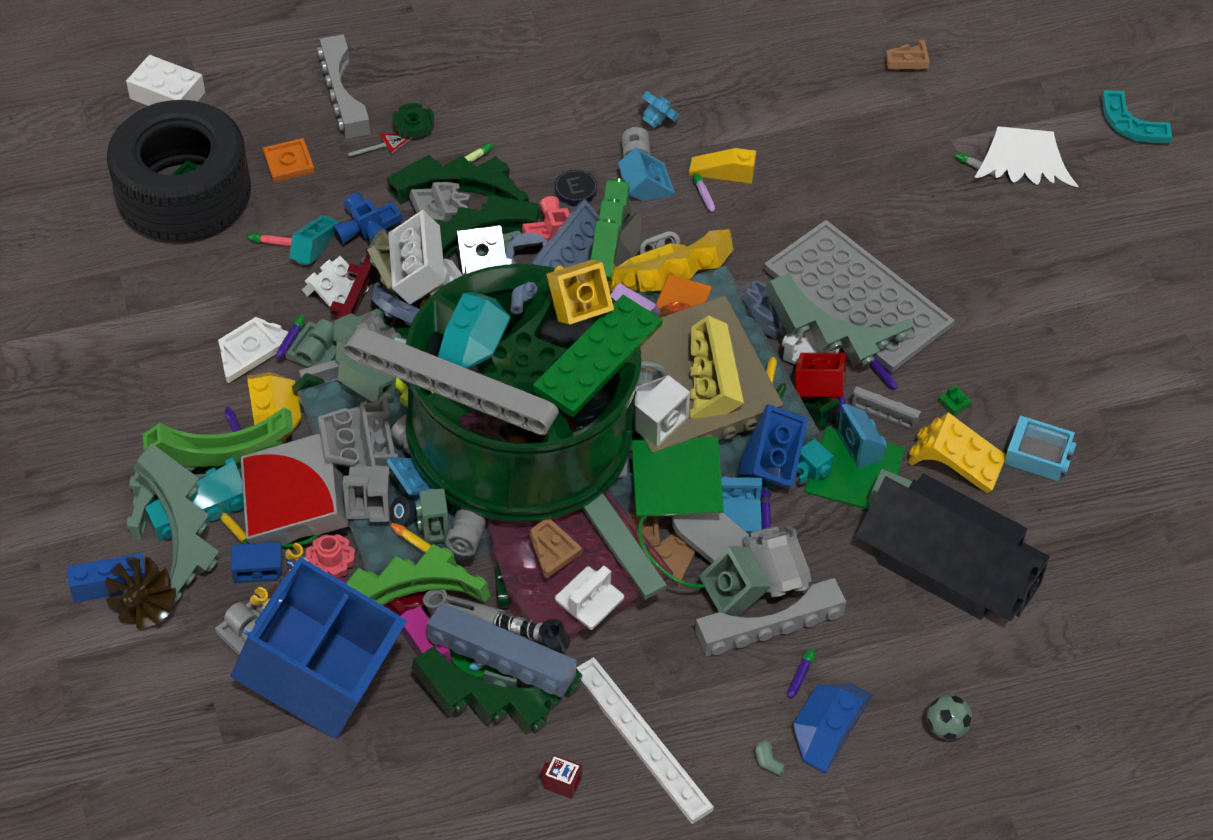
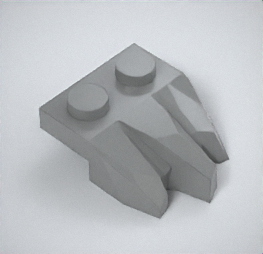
[409,182,470,222]

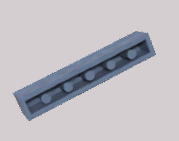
[427,603,577,697]

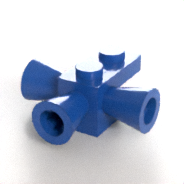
[333,193,403,245]

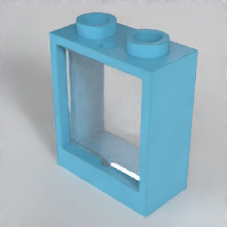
[1004,415,1076,482]

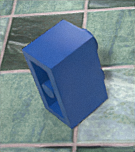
[231,542,284,583]

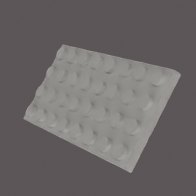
[764,220,955,373]

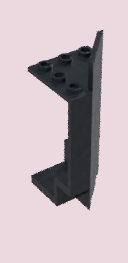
[856,473,1050,621]

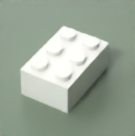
[126,55,205,106]

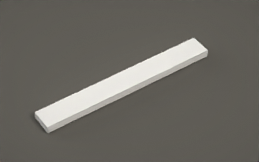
[576,657,714,824]

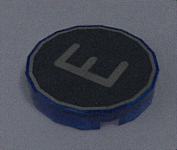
[555,170,597,206]

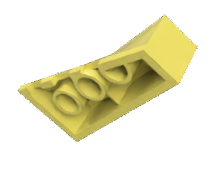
[690,315,744,419]

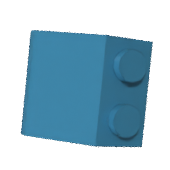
[618,147,675,201]
[837,404,887,468]

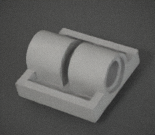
[215,601,263,655]

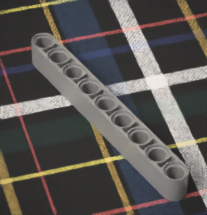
[343,327,559,435]

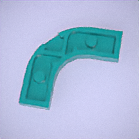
[1102,90,1172,143]

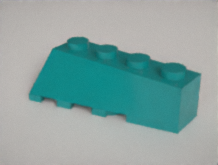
[145,457,244,542]

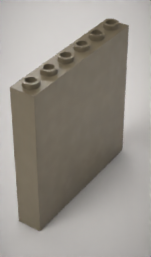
[632,295,784,453]

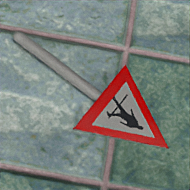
[348,133,413,157]

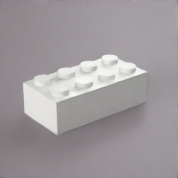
[388,210,445,304]

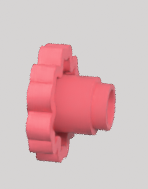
[305,534,356,579]

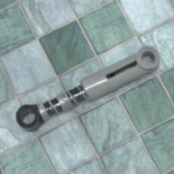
[423,590,570,653]

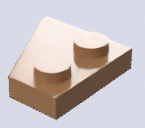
[529,519,582,578]
[648,532,697,587]

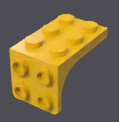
[908,413,1006,493]

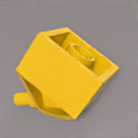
[547,260,614,324]

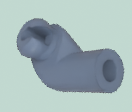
[510,282,537,314]

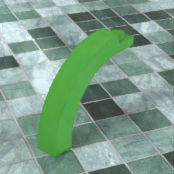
[143,407,293,466]

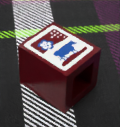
[540,754,582,799]

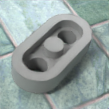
[638,231,680,255]

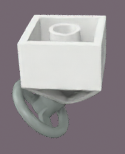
[633,361,690,447]

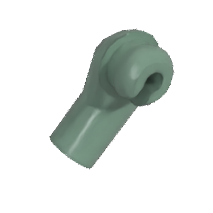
[755,741,786,776]

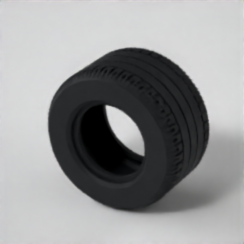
[107,100,251,242]

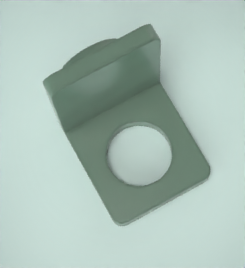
[483,671,522,688]

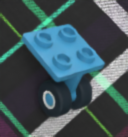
[387,457,433,526]

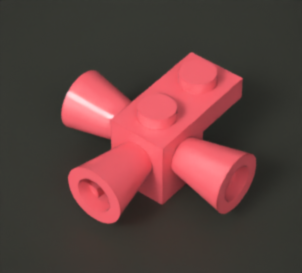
[522,196,570,245]

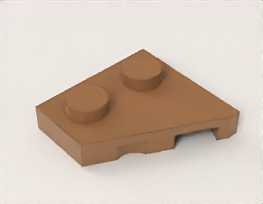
[886,40,930,70]

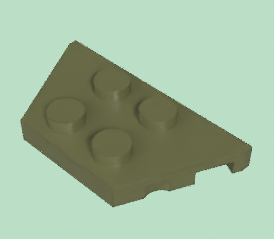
[367,229,423,307]

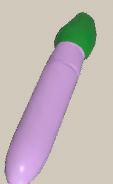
[693,173,715,212]

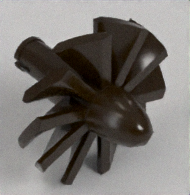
[105,557,176,629]

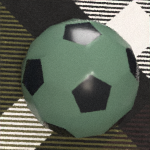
[927,694,973,740]

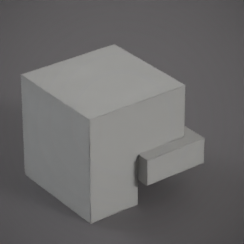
[343,466,391,522]

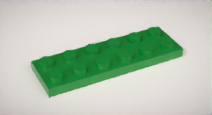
[532,294,663,417]

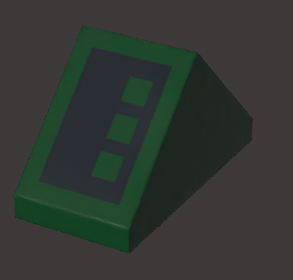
[796,397,840,433]

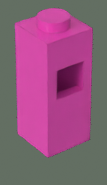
[401,606,451,663]

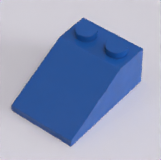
[738,404,808,489]

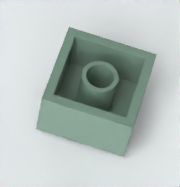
[699,546,771,616]

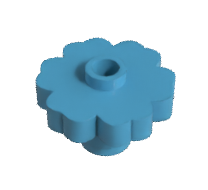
[641,91,680,128]

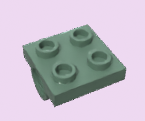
[285,319,337,368]

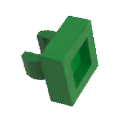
[938,385,972,416]

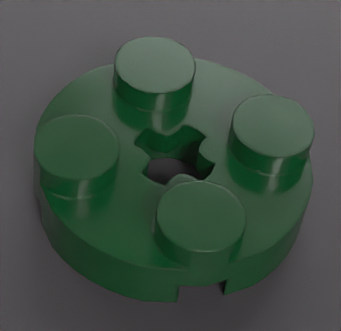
[392,103,435,139]

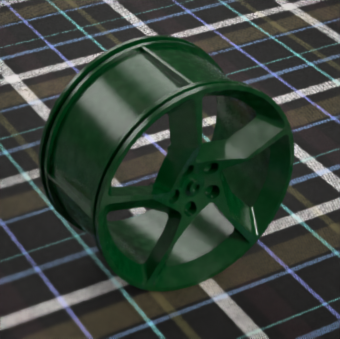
[406,264,641,522]

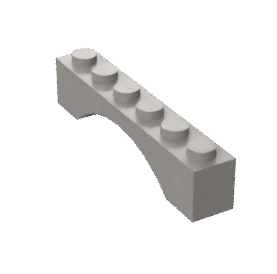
[317,34,370,139]
[695,578,846,656]

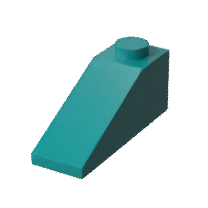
[289,215,341,265]

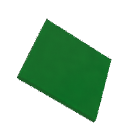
[805,427,906,510]
[632,437,724,517]

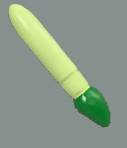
[465,143,494,162]

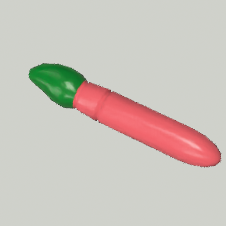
[247,233,292,247]

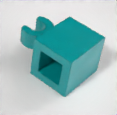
[796,439,834,484]

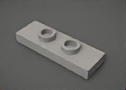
[851,386,921,431]

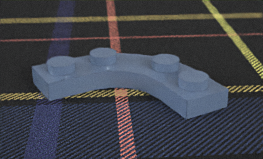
[371,280,419,326]

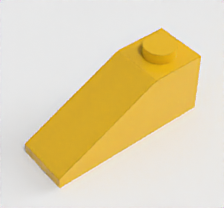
[689,148,756,184]

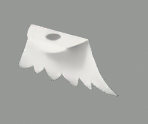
[975,127,1079,187]

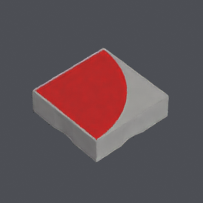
[241,433,348,545]

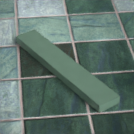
[582,494,667,600]

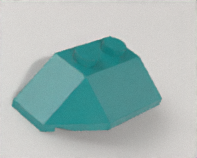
[438,292,510,369]

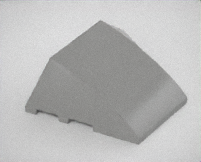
[318,395,398,476]

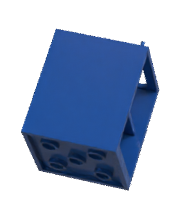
[230,557,408,739]

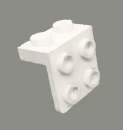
[302,256,368,307]
[782,330,842,365]

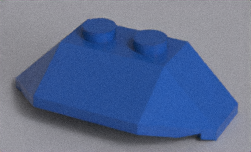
[793,683,873,774]

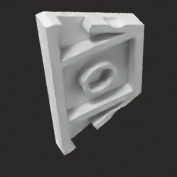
[218,317,299,383]

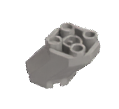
[744,526,812,597]

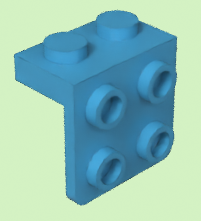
[721,476,762,534]

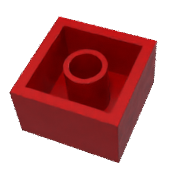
[796,352,846,399]

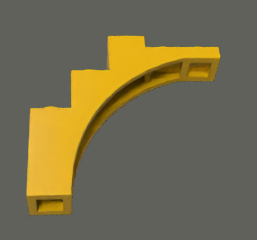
[607,229,734,292]

